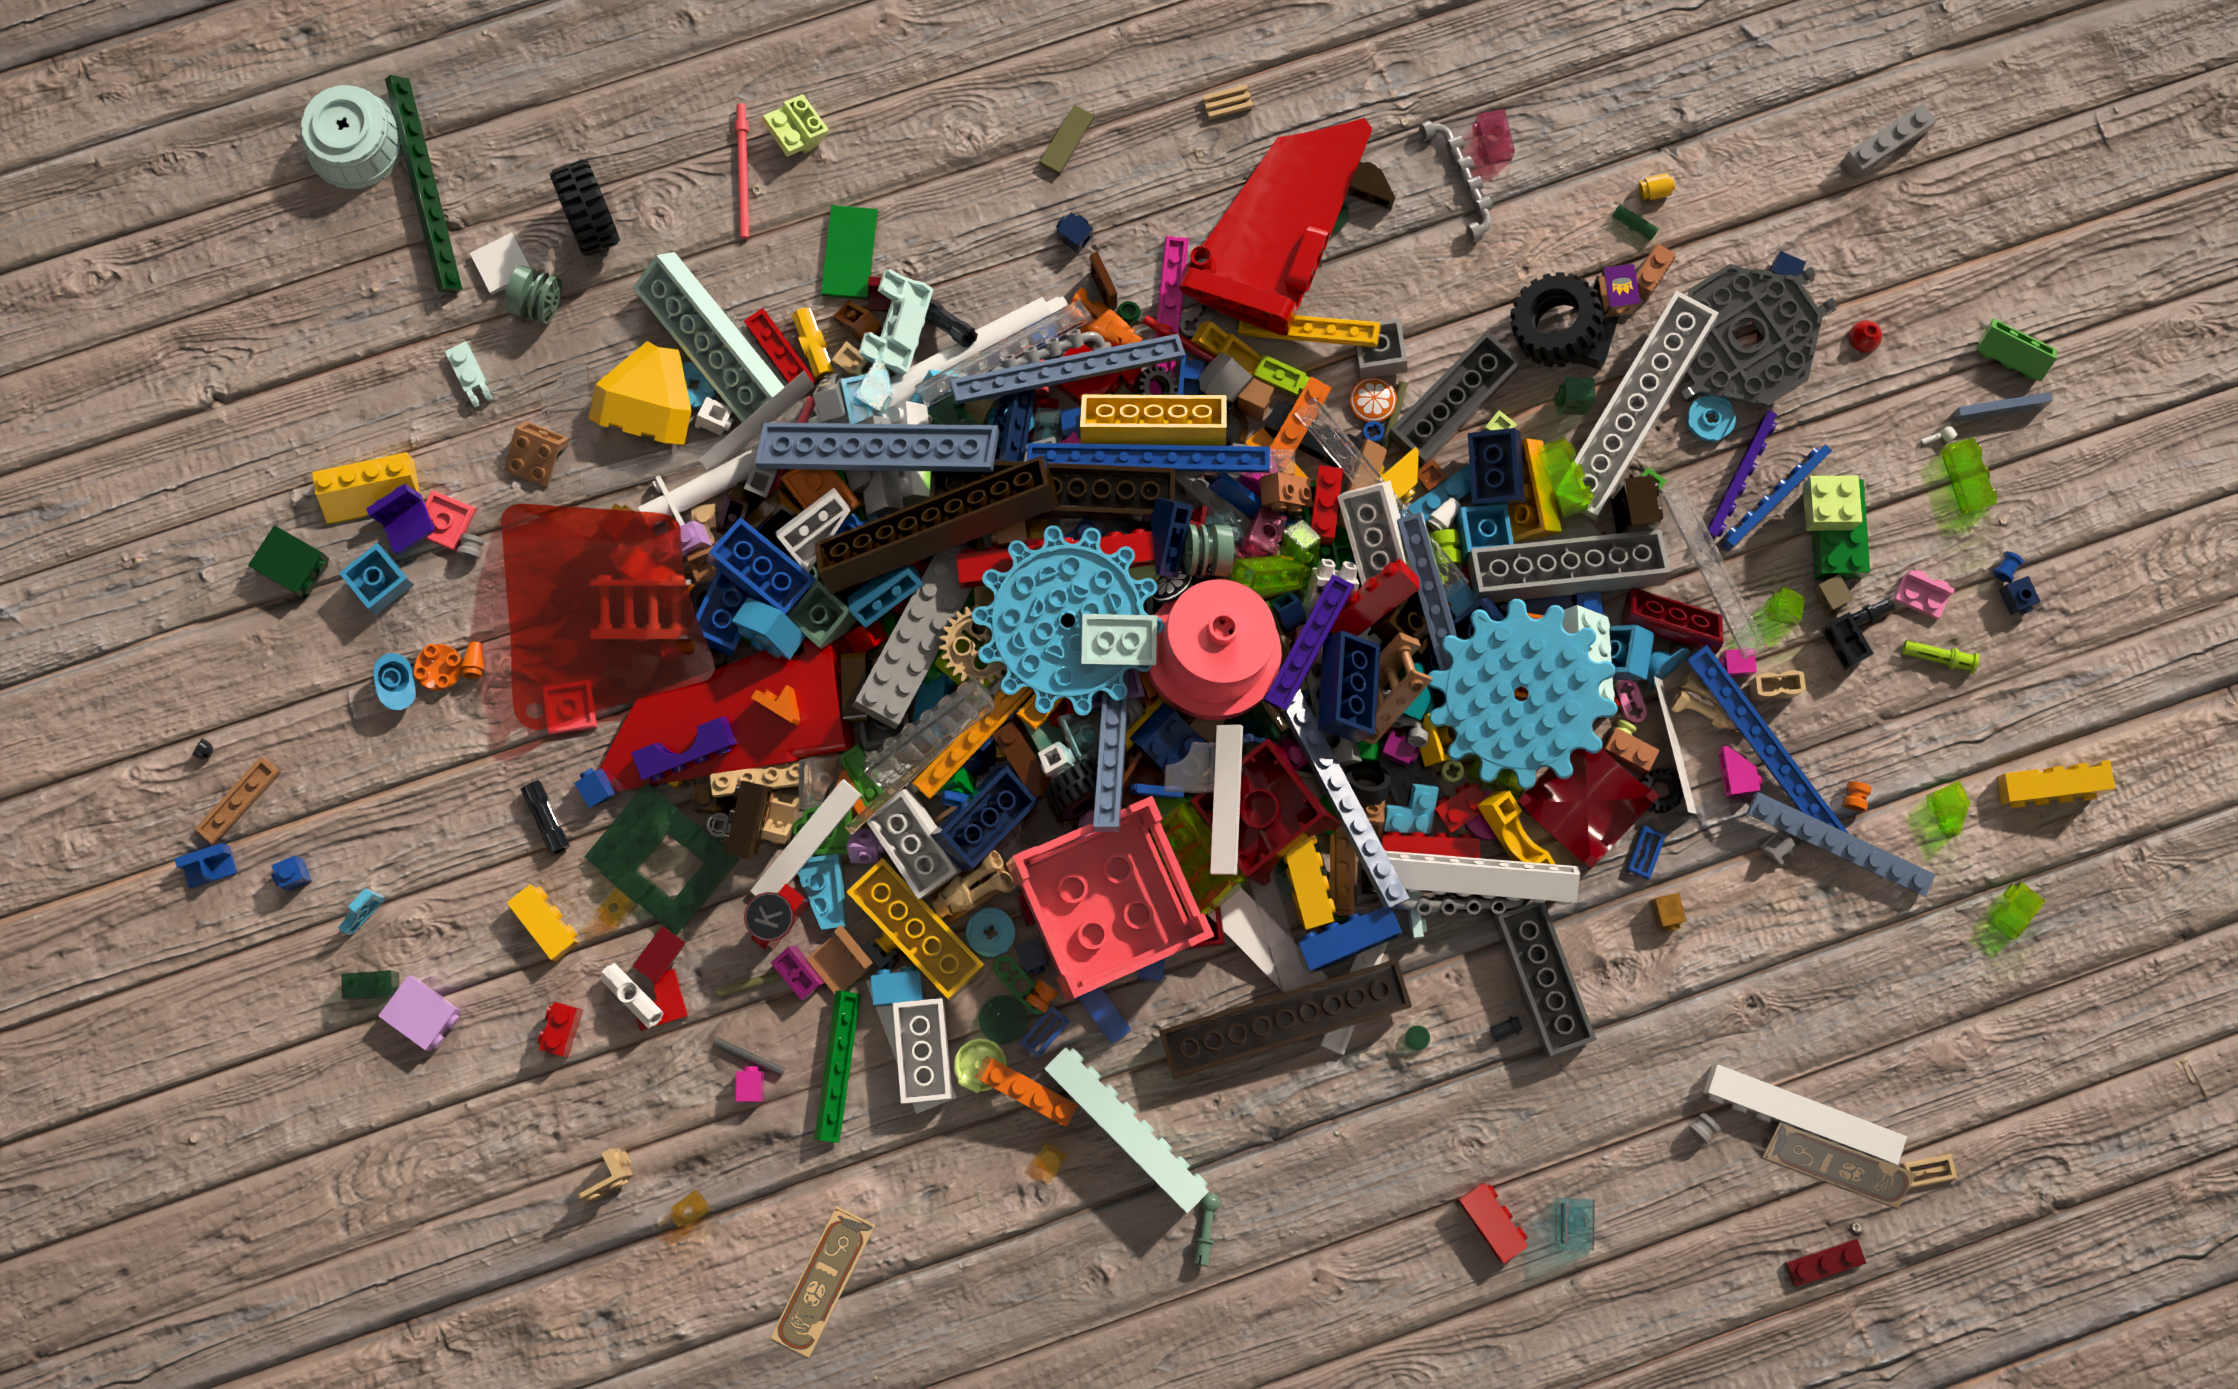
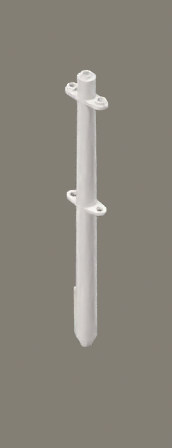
[636,296,1068,528]

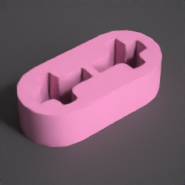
[1614,680,1647,725]

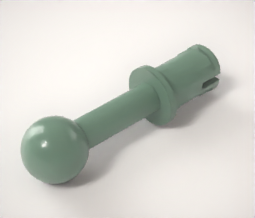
[1193,1193,1220,1267]

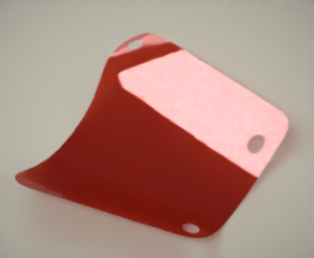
[501,504,715,730]

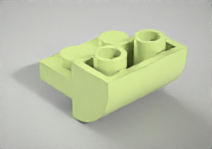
[762,94,829,157]

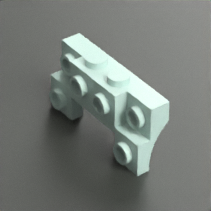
[858,269,934,375]

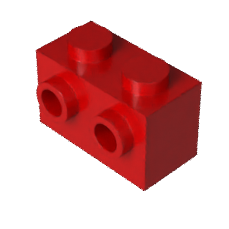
[537,1002,583,1058]

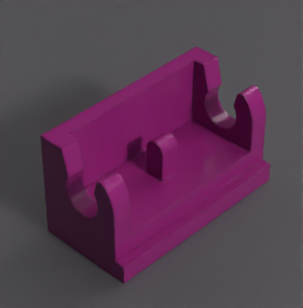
[770,945,826,1001]

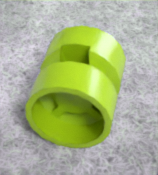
[1429,529,1463,570]

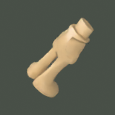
[1670,670,1739,733]
[932,849,1015,918]

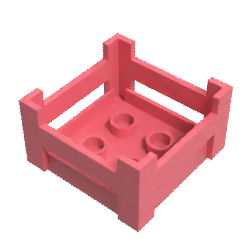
[1006,796,1214,1001]

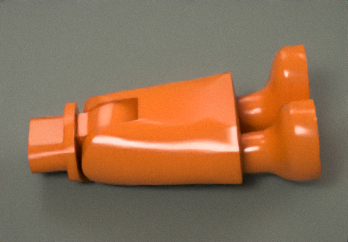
[1059,287,1143,347]

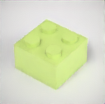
[1803,475,1862,531]

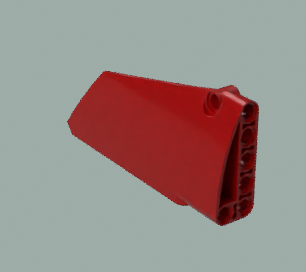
[1179,118,1372,336]
[599,636,855,792]

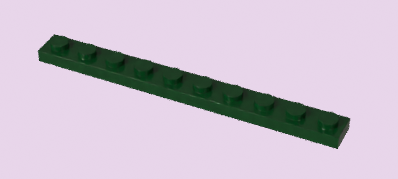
[385,75,463,293]

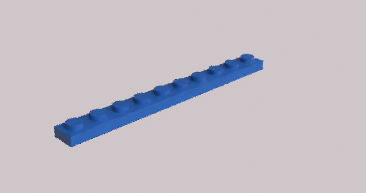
[1027,443,1270,473]
[1686,645,1849,855]

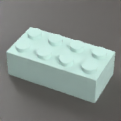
[1562,605,1615,701]

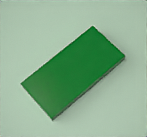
[821,205,878,300]

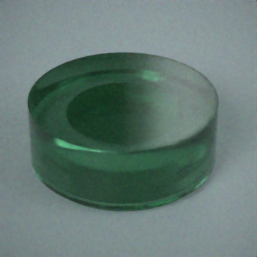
[1405,1025,1430,1051]

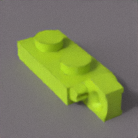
[1253,354,1310,397]

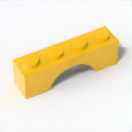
[1477,791,1555,864]

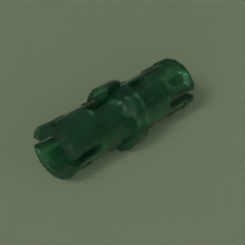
[1612,204,1659,241]

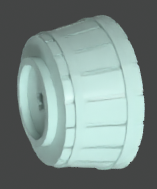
[301,85,403,189]

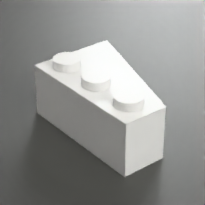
[776,487,850,573]

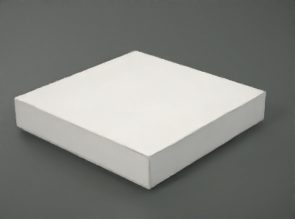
[470,233,530,295]

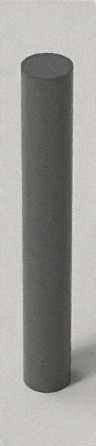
[714,1038,785,1077]

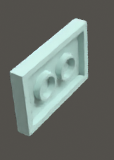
[1081,614,1157,665]

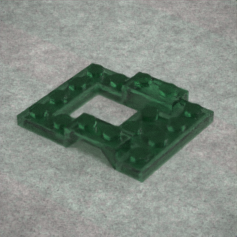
[584,782,740,935]

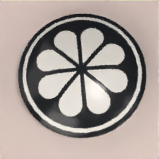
[1152,569,1196,606]

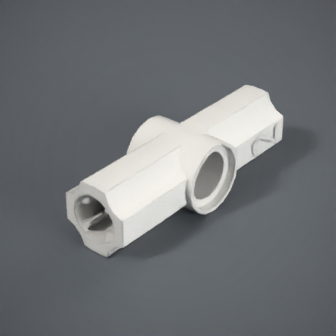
[599,963,664,1028]

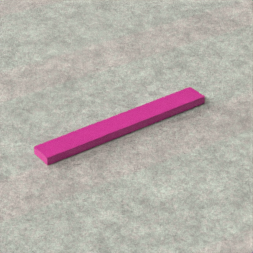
[1149,236,1189,395]

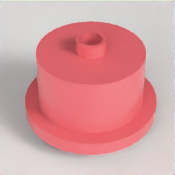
[1146,579,1282,721]

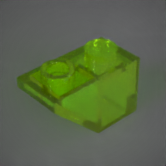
[1765,586,1805,625]
[1926,780,1971,839]

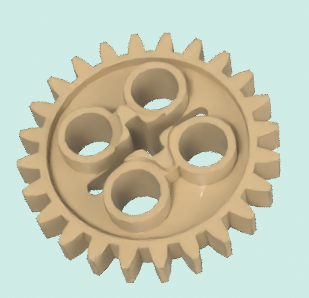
[938,605,1007,685]

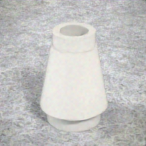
[1428,497,1461,531]

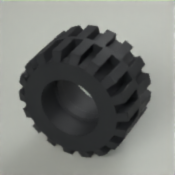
[1044,760,1098,820]

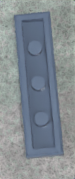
[1951,393,2053,422]

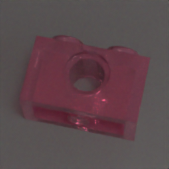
[1472,109,1515,166]
[1239,505,1287,565]

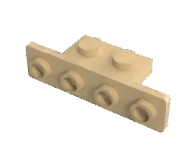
[710,761,810,798]

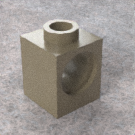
[1813,574,1854,615]

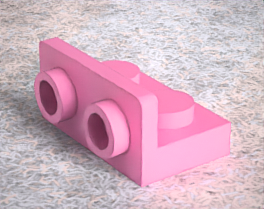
[1893,570,1955,620]

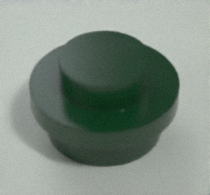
[1117,301,1140,325]

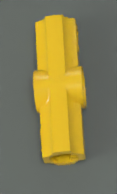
[791,308,834,380]

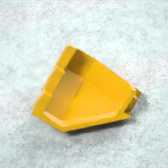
[588,341,692,445]

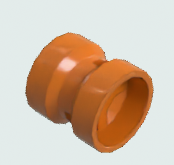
[1842,781,1872,812]
[1025,979,1059,1014]

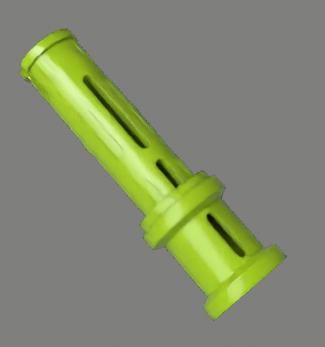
[1902,639,1979,674]

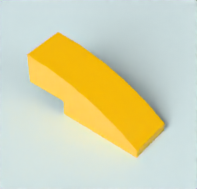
[1191,321,1262,379]

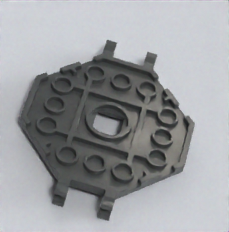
[1680,264,1838,407]

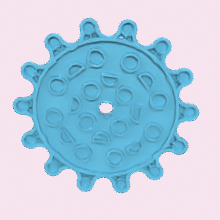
[972,525,1164,715]
[1428,599,1618,790]

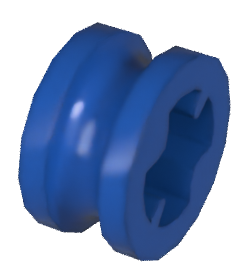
[1362,421,1384,443]

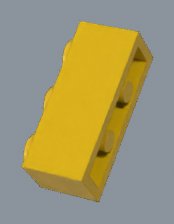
[506,884,580,962]

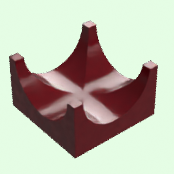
[1191,738,1341,886]
[1517,748,1660,871]

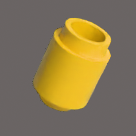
[1639,173,1675,201]

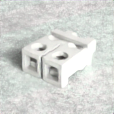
[1301,559,1359,620]

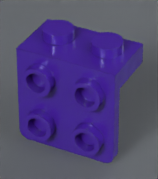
[366,484,435,554]

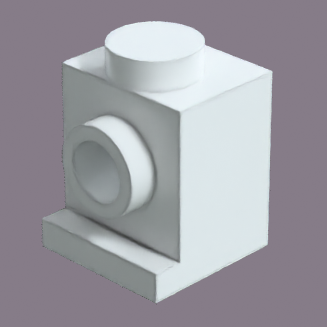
[695,397,734,436]

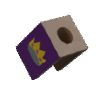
[1598,264,1641,317]

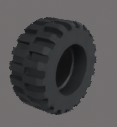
[550,159,620,256]
[1510,272,1605,367]

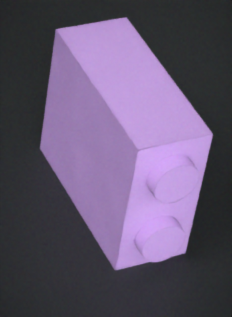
[378,975,461,1051]

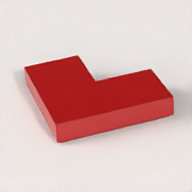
[636,969,689,1031]

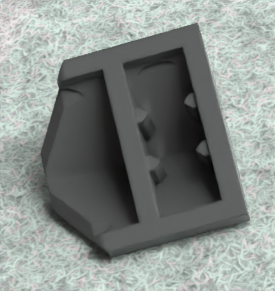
[1199,352,1254,402]

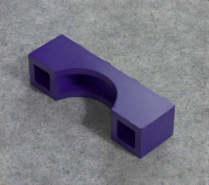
[631,716,737,782]

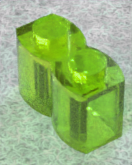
[1988,882,2046,940]

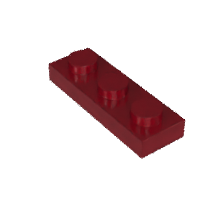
[1785,1239,1866,1287]

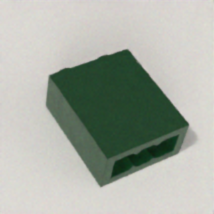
[248,525,330,599]

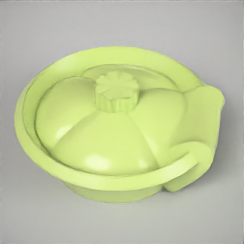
[954,1039,1007,1093]

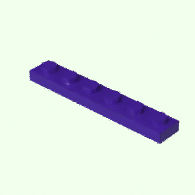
[1702,410,1777,542]
[1264,574,1354,712]

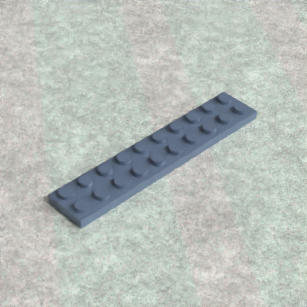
[755,423,999,472]

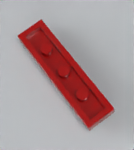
[744,308,818,385]

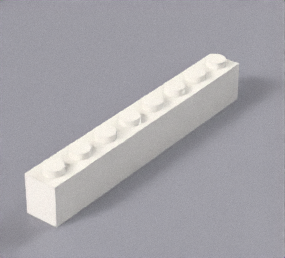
[1385,851,1580,905]
[1703,1064,1907,1165]

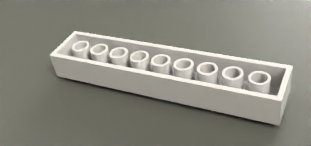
[1555,290,1719,521]

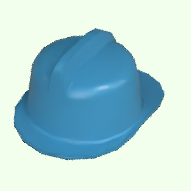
[1646,648,1689,691]
[373,653,416,710]

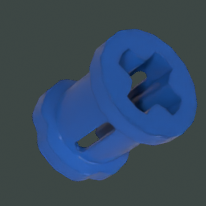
[1993,551,2024,583]

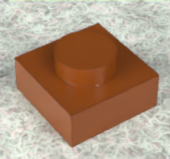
[1417,459,1448,493]

